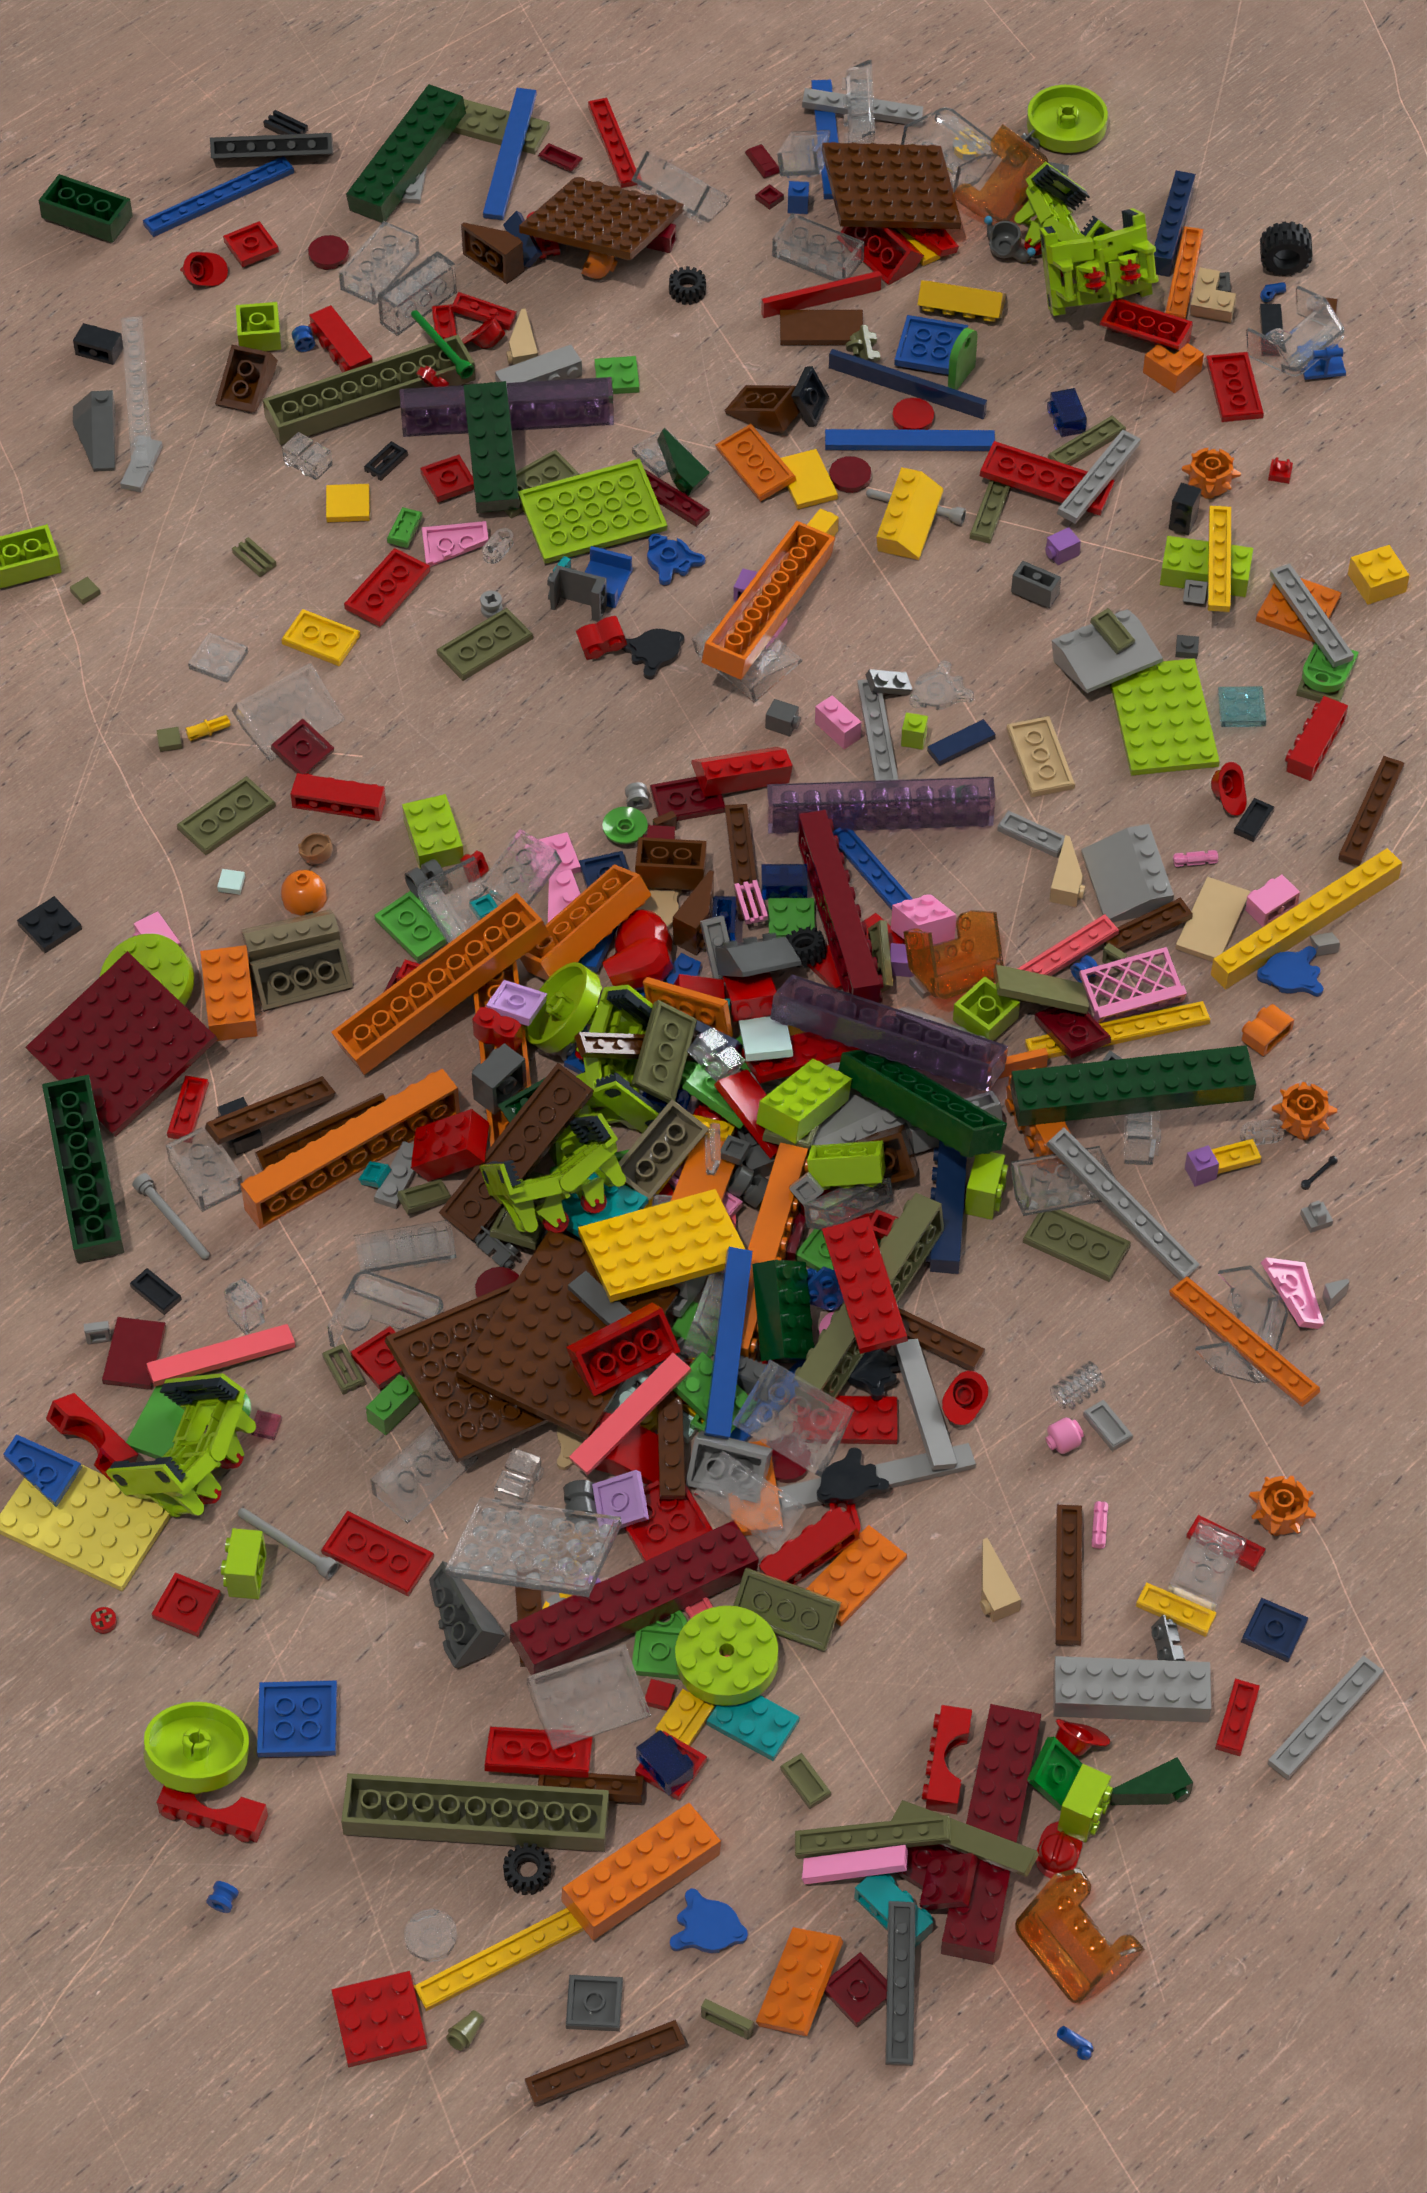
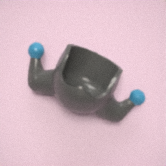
[984,216,1036,262]

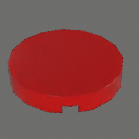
[892,398,934,430]

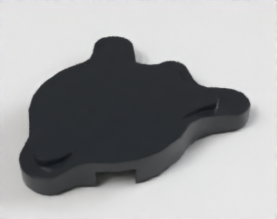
[622,629,684,680]
[847,1349,901,1400]
[817,1447,890,1505]

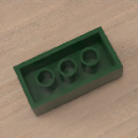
[39,174,133,243]
[752,1260,815,1363]

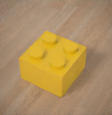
[1348,545,1410,605]

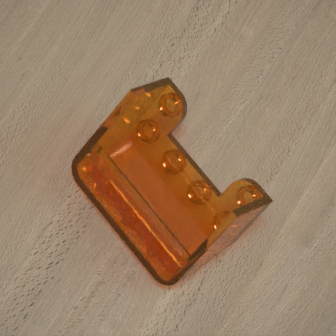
[953,124,1048,223]
[903,910,1004,999]
[1015,1868,1145,2003]

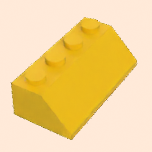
[917,280,1007,322]
[876,467,944,560]

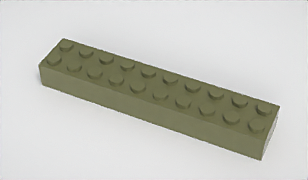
[263,335,476,445]
[793,1193,944,1416]
[341,1773,609,1852]

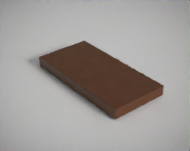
[780,310,863,345]

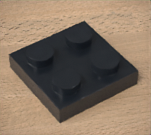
[791,366,829,427]
[17,896,82,953]

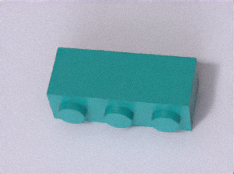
[854,1873,933,1948]

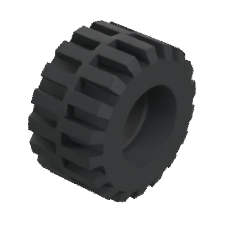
[1260,221,1313,276]

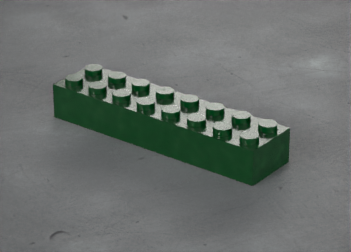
[346,84,466,223]
[838,1046,1007,1158]
[42,1075,124,1263]

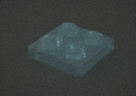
[1217,686,1266,727]

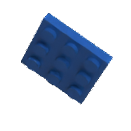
[894,315,968,374]
[257,1680,337,1757]

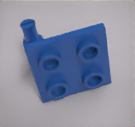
[1296,342,1346,380]
[807,1266,843,1312]

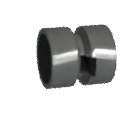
[404,859,447,899]
[727,1164,769,1208]
[563,1480,598,1526]

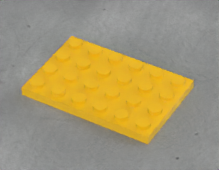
[578,1189,746,1302]

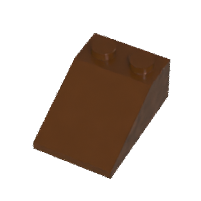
[461,222,524,284]
[215,345,278,413]
[724,385,800,433]
[673,870,714,956]
[845,1125,918,1195]

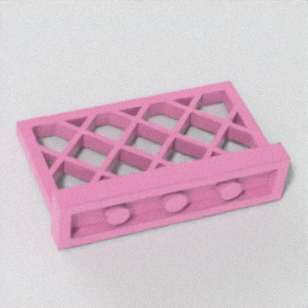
[1079,947,1187,1023]

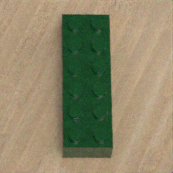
[463,381,519,513]

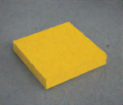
[326,484,370,522]

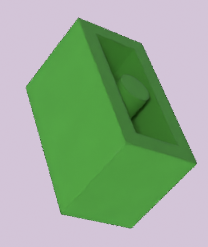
[366,1374,419,1435]

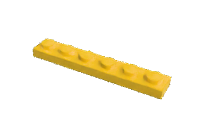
[1208,506,1231,612]

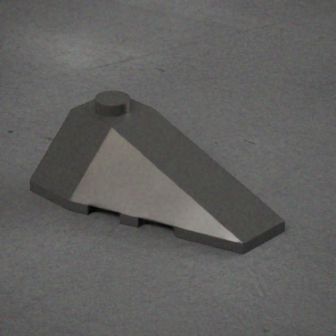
[73,390,116,472]
[429,1561,505,1668]

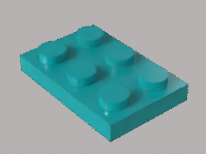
[707,1695,800,1761]

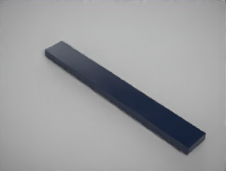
[829,349,987,419]

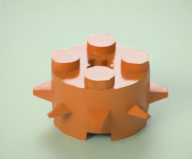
[1182,447,1241,499]
[1272,1082,1337,1140]
[1249,1475,1316,1536]

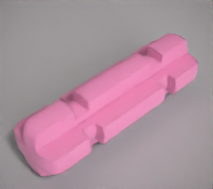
[1173,850,1218,867]
[1092,1501,1108,1549]

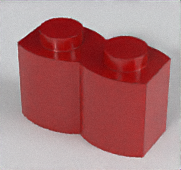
[576,616,627,660]
[472,1007,523,1052]

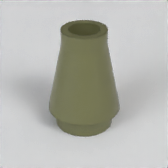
[446,2010,484,2051]

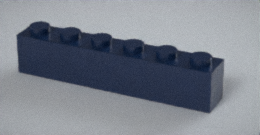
[1154,170,1196,277]
[926,1140,967,1274]

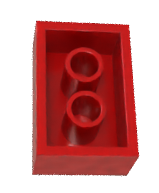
[411,1109,489,1182]

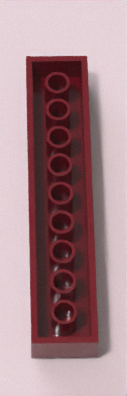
[797,810,884,1018]
[510,1520,759,1679]
[941,1704,1041,1965]

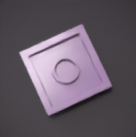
[486,980,547,1026]
[592,1470,649,1533]

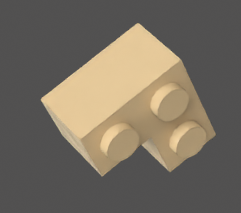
[1190,267,1236,323]

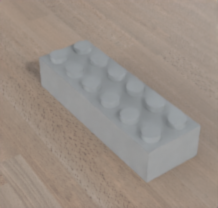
[1053,1656,1211,1723]

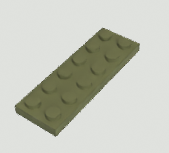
[453,99,550,155]

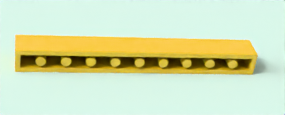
[1211,848,1402,990]

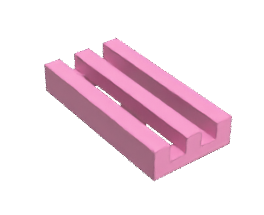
[735,880,768,925]

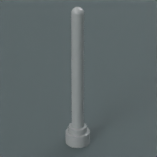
[866,489,966,525]
[132,1173,210,1260]
[238,1508,339,1580]

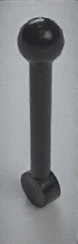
[1301,1156,1338,1190]

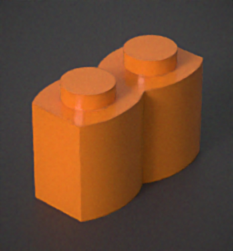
[1241,1004,1294,1056]

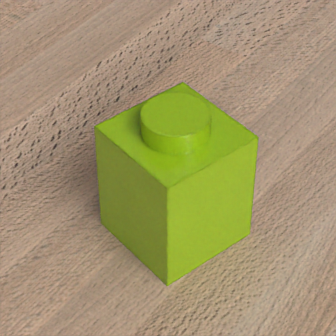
[901,712,928,750]

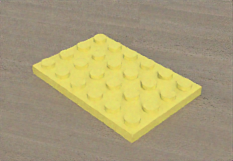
[0,1465,171,1592]

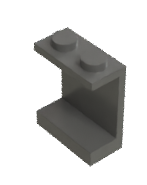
[547,565,607,622]

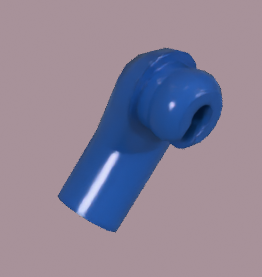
[1260,282,1286,302]
[1057,2026,1094,2060]

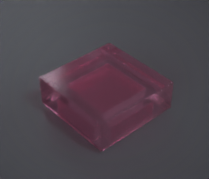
[251,1410,282,1440]

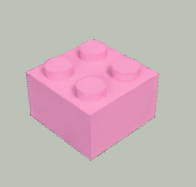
[891,894,956,949]

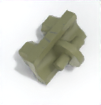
[846,325,881,363]

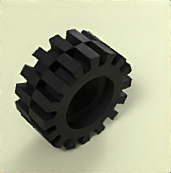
[669,266,706,305]
[786,927,827,968]
[503,1843,551,1895]

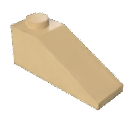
[506,308,538,365]
[1050,835,1085,907]
[980,1538,1021,1622]

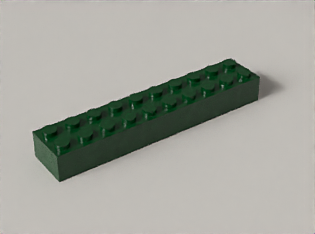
[1010,1045,1256,1127]

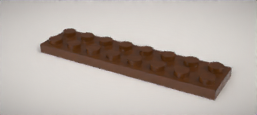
[439,1063,594,1242]

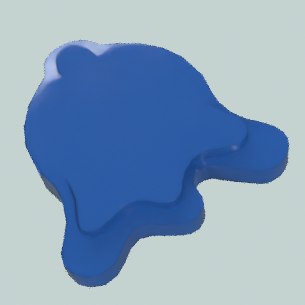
[647,534,705,585]
[1257,946,1324,997]
[670,1888,748,1953]

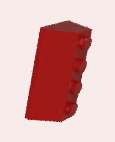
[837,227,924,285]
[1100,298,1193,352]
[691,747,793,797]
[566,1303,680,1396]

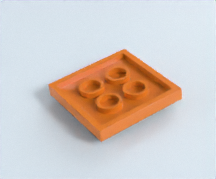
[1256,578,1342,643]

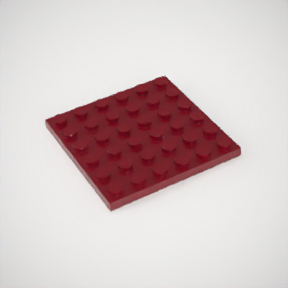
[25,951,218,1137]

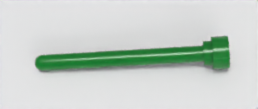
[411,310,475,379]

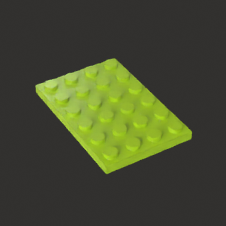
[518,458,667,564]
[1110,658,1220,776]

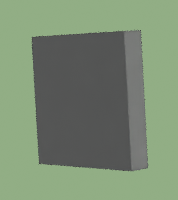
[566,1975,623,2032]

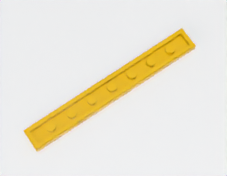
[1025,1001,1210,1059]
[414,1908,584,2011]

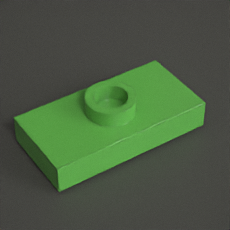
[387,507,423,548]

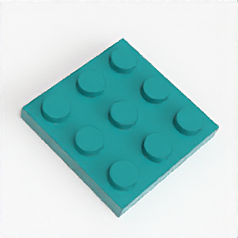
[561,1172,648,1238]

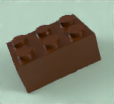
[635,837,707,891]

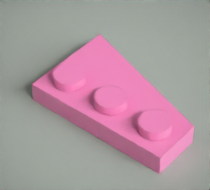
[422,521,489,567]
[548,869,580,922]
[1261,1258,1324,1329]

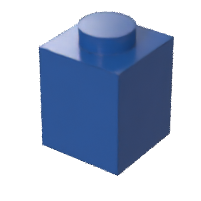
[788,181,809,214]

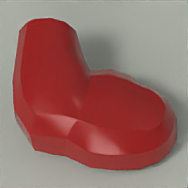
[602,909,673,991]

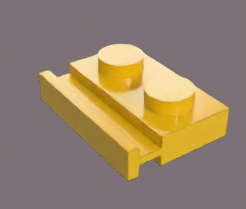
[655,1689,714,1746]

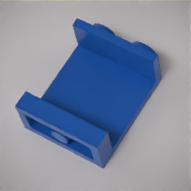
[585,546,632,608]

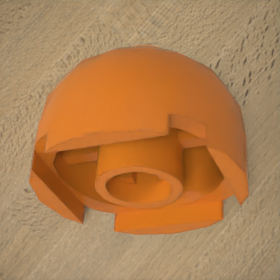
[581,251,618,279]
[281,870,327,916]

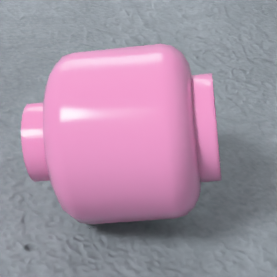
[1045,1417,1084,1454]

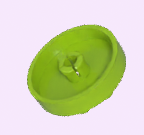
[1027,84,1108,153]
[100,934,194,1006]
[524,962,602,1053]
[675,1606,778,1706]
[143,1702,249,1794]

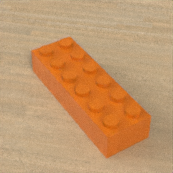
[520,864,651,980]
[561,1803,721,1941]

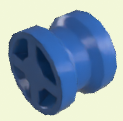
[292,325,315,352]
[1070,955,1098,983]
[206,1881,239,1913]

